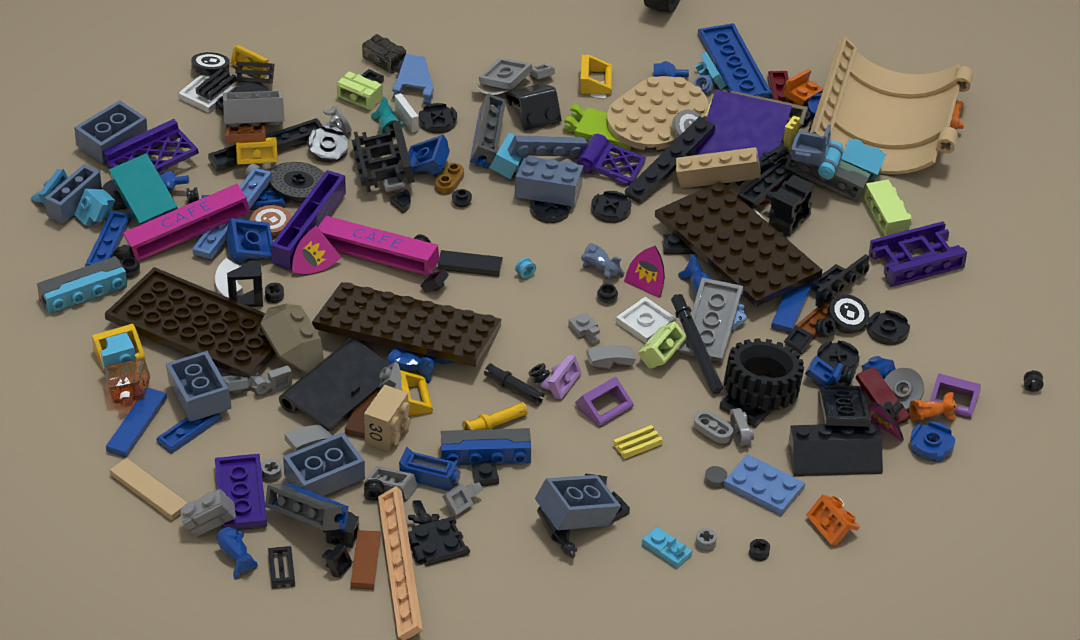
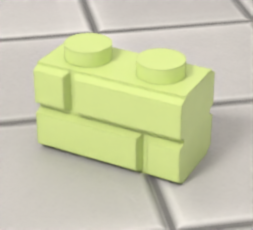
[337,71,383,111]
[638,322,687,369]

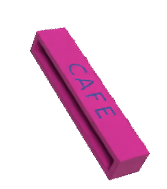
[123,184,250,261]
[318,216,439,276]

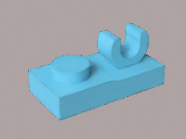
[695,52,727,90]
[642,527,692,569]

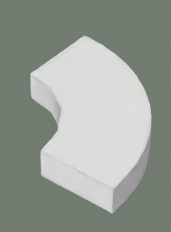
[215,258,243,298]

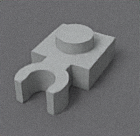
[254,365,292,395]
[222,372,262,393]

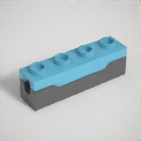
[37,256,127,314]

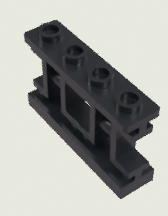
[351,120,415,193]

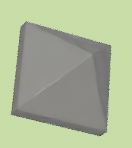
[383,177,406,193]

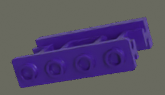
[869,221,967,287]

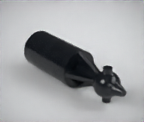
[537,506,577,558]

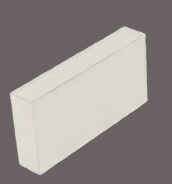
[395,93,419,133]

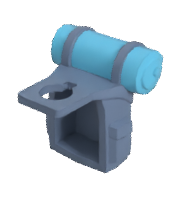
[791,124,844,180]

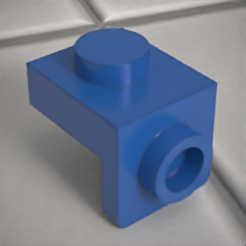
[805,356,843,385]
[861,356,896,379]

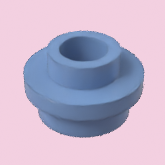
[694,75,713,94]

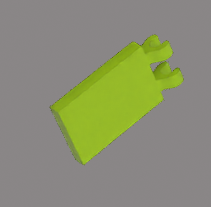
[563,104,633,151]

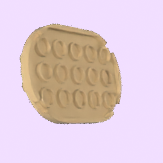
[606,76,709,150]

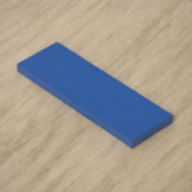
[698,23,772,99]

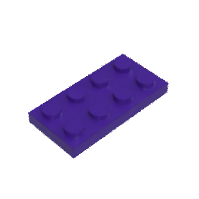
[215,453,267,529]

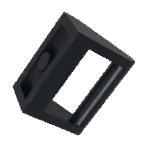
[227,261,263,307]

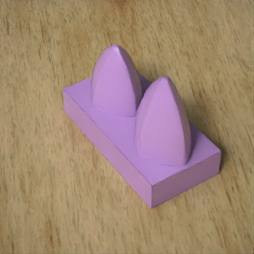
[538,355,582,399]

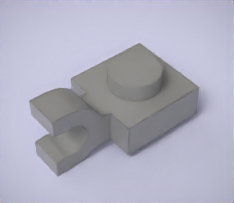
[569,313,600,346]
[442,482,483,516]

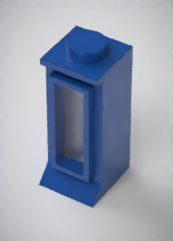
[399,446,461,491]

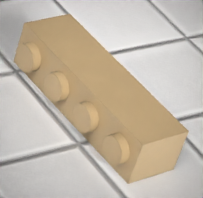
[676,147,760,189]

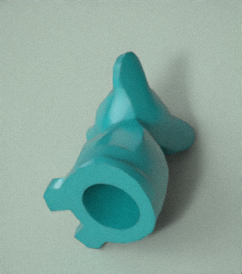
[371,97,405,134]

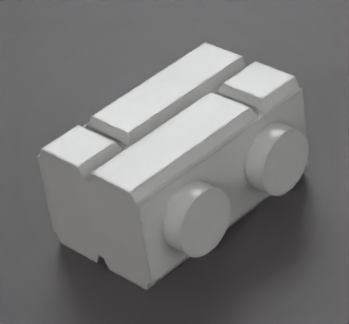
[181,489,236,537]

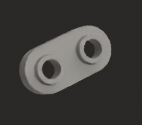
[730,408,754,447]
[694,411,733,444]

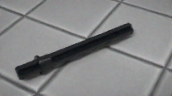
[671,294,723,394]

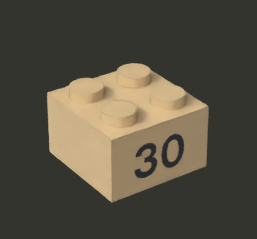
[364,385,411,453]

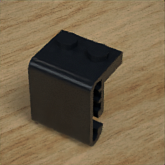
[505,83,562,130]

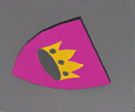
[292,225,342,274]
[624,245,665,298]
[868,401,904,442]

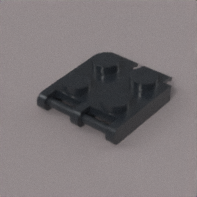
[408,517,470,566]

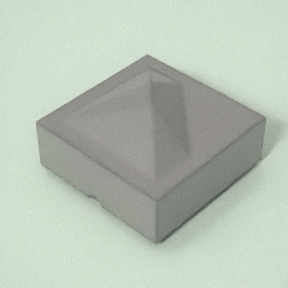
[530,63,555,79]

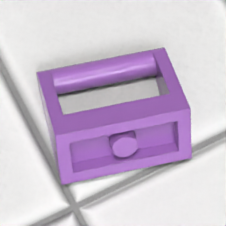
[930,373,981,418]
[575,376,634,426]

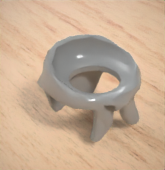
[323,106,352,136]

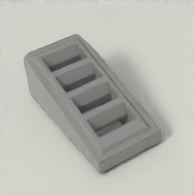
[365,466,417,500]

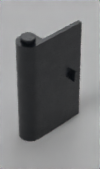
[279,338,391,431]

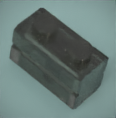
[362,34,406,74]

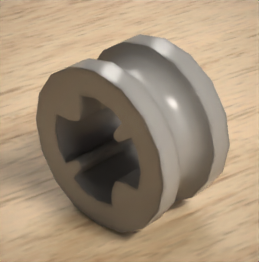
[261,459,282,482]
[696,528,717,551]

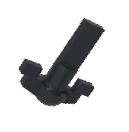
[408,500,440,525]

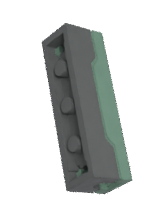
[784,152,871,202]

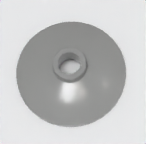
[884,368,924,410]

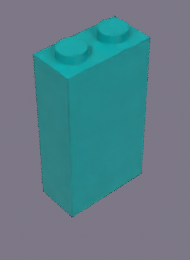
[109,153,178,226]

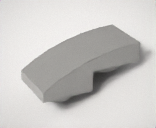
[586,345,636,369]
[379,362,401,390]
[284,425,332,452]

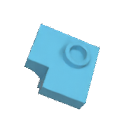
[74,189,115,226]
[100,333,138,378]

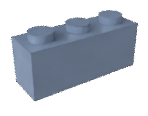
[45,164,102,224]

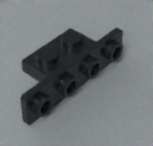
[811,254,870,308]

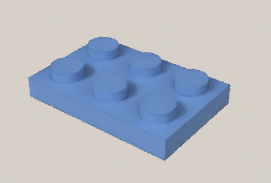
[724,454,805,516]

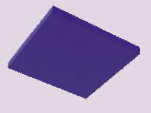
[695,89,792,175]

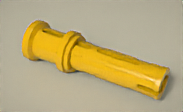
[462,402,528,430]

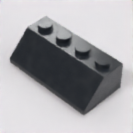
[788,423,883,476]

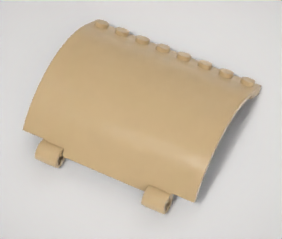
[810,36,973,174]

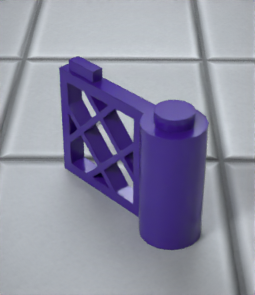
[576,134,646,186]

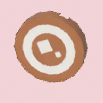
[250,205,291,238]

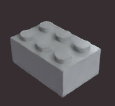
[223,90,284,127]

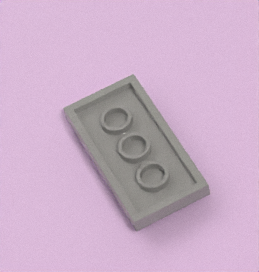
[681,278,743,363]

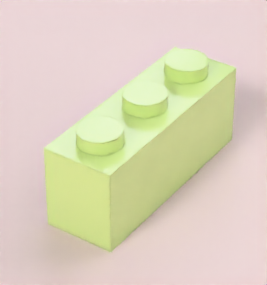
[864,179,912,236]

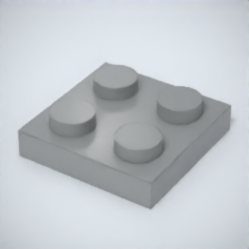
[479,57,533,90]

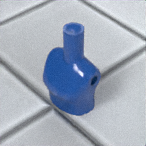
[654,61,689,77]
[159,171,189,193]

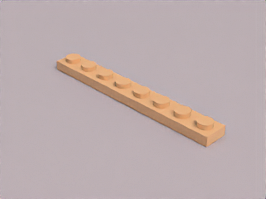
[378,486,423,640]

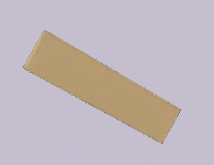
[110,458,188,520]

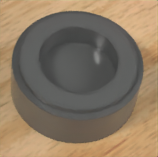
[705,466,727,488]

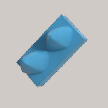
[31,169,68,208]

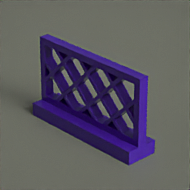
[103,119,199,173]

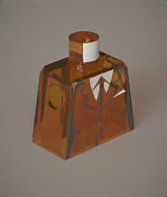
[104,359,150,407]

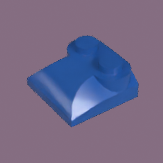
[402,134,450,175]
[226,218,273,263]

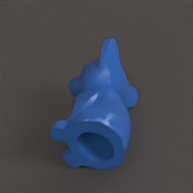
[678,254,713,295]
[387,349,435,383]
[216,527,258,579]

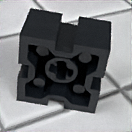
[765,175,814,237]

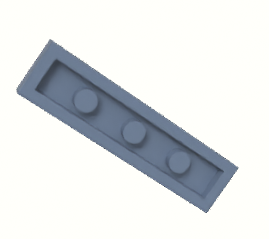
[507,135,587,157]

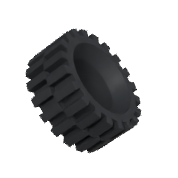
[724,338,804,411]

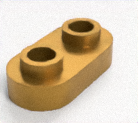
[435,163,464,195]

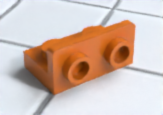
[783,69,823,106]
[806,495,860,546]

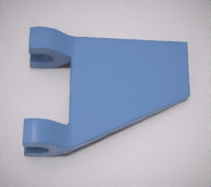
[392,54,434,104]

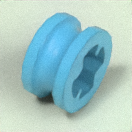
[515,257,536,279]

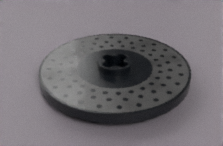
[269,162,324,201]

